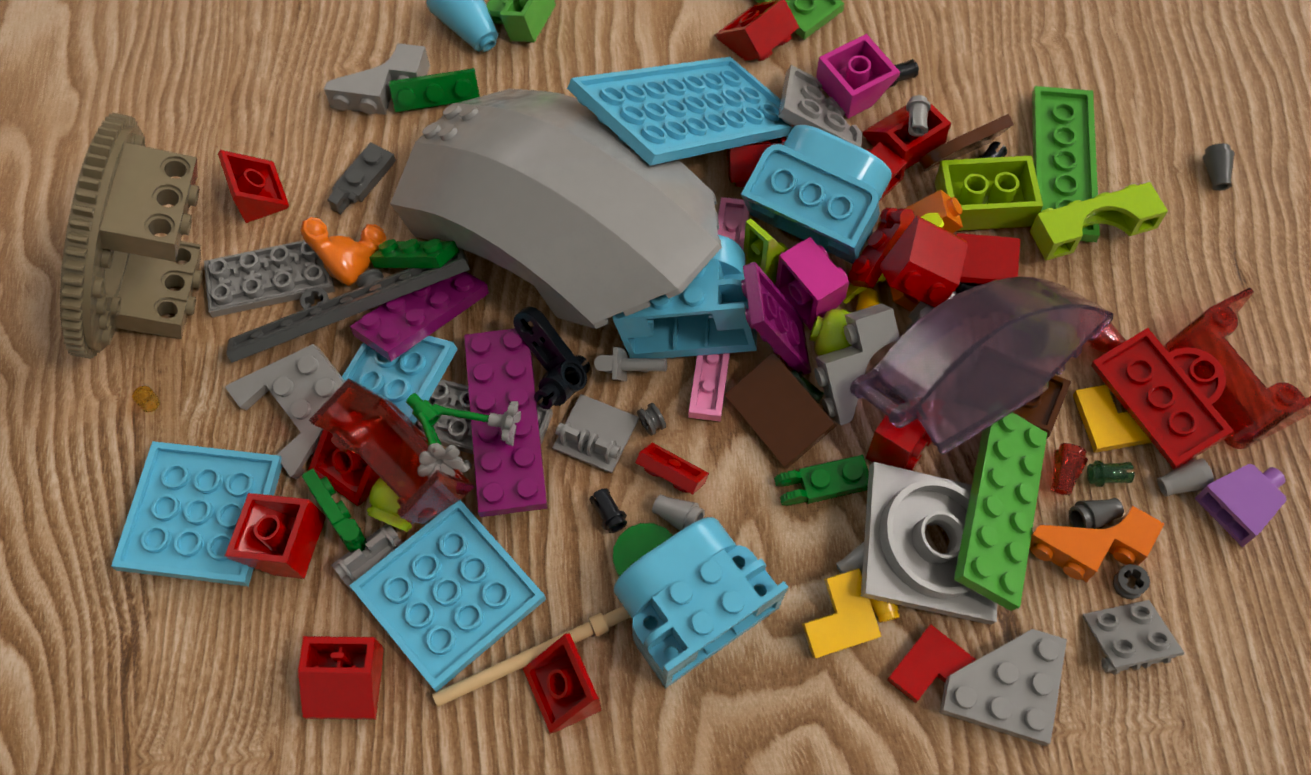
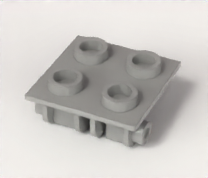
[552,394,639,473]
[1083,600,1184,675]

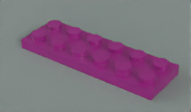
[464,328,548,517]

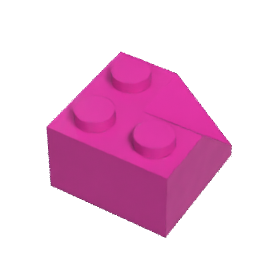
[816,34,900,119]
[775,237,849,331]

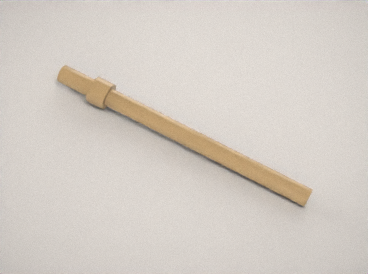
[432,606,631,707]

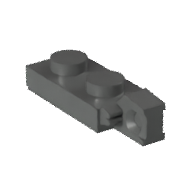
[327,142,396,214]

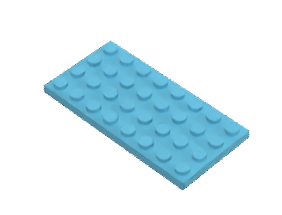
[567,57,794,166]

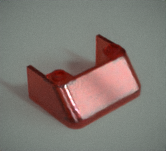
[1164,287,1311,449]
[309,378,474,524]

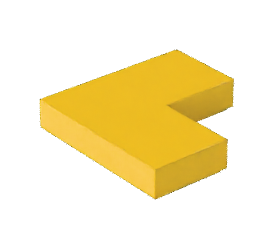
[1073,385,1152,453]
[802,568,882,659]

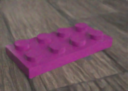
[741,262,811,376]
[350,271,489,362]

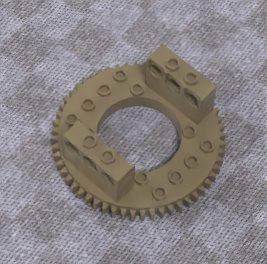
[60,113,203,359]

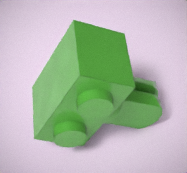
[486,0,556,42]

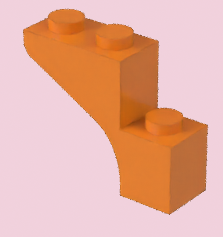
[1029,506,1165,582]

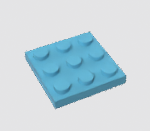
[342,336,458,430]

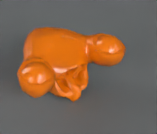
[300,217,386,286]

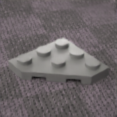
[778,65,862,147]
[939,629,1067,746]

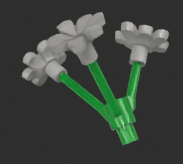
[406,393,521,486]

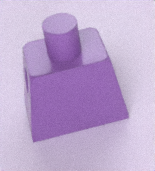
[1195,464,1287,547]

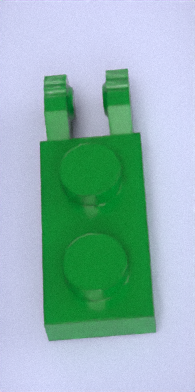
[774,455,869,506]
[302,468,367,553]

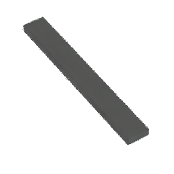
[226,249,470,363]

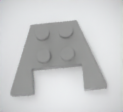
[225,344,354,479]

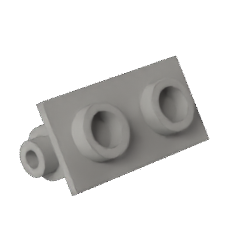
[331,524,403,591]

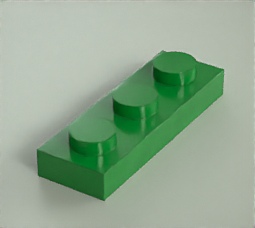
[389,68,480,112]
[369,239,459,268]

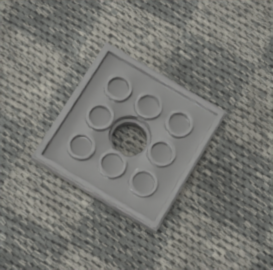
[861,462,997,625]

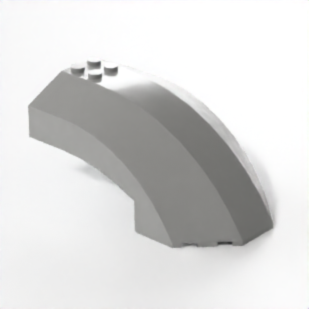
[390,89,722,329]

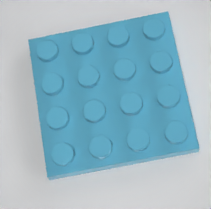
[111,441,282,587]
[349,499,546,692]

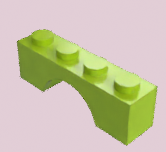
[1030,182,1168,261]

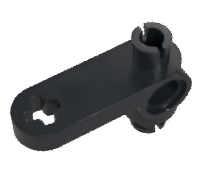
[513,306,590,410]

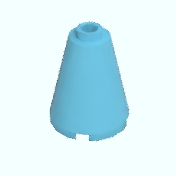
[426,0,498,51]

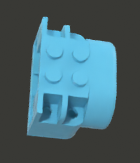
[741,125,892,264]
[613,235,757,358]
[614,517,788,688]

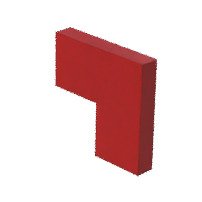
[887,624,976,703]

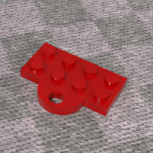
[1091,328,1234,470]

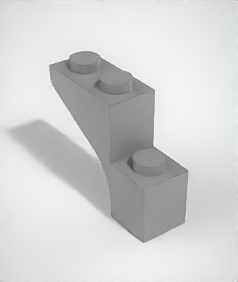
[324,43,430,115]
[814,303,900,425]

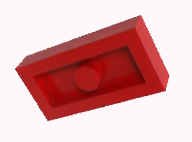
[635,442,709,495]

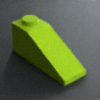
[743,218,788,283]

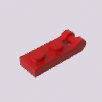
[847,208,915,289]

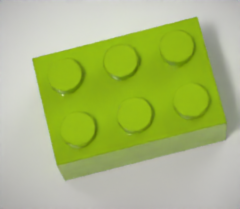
[935,155,1043,231]

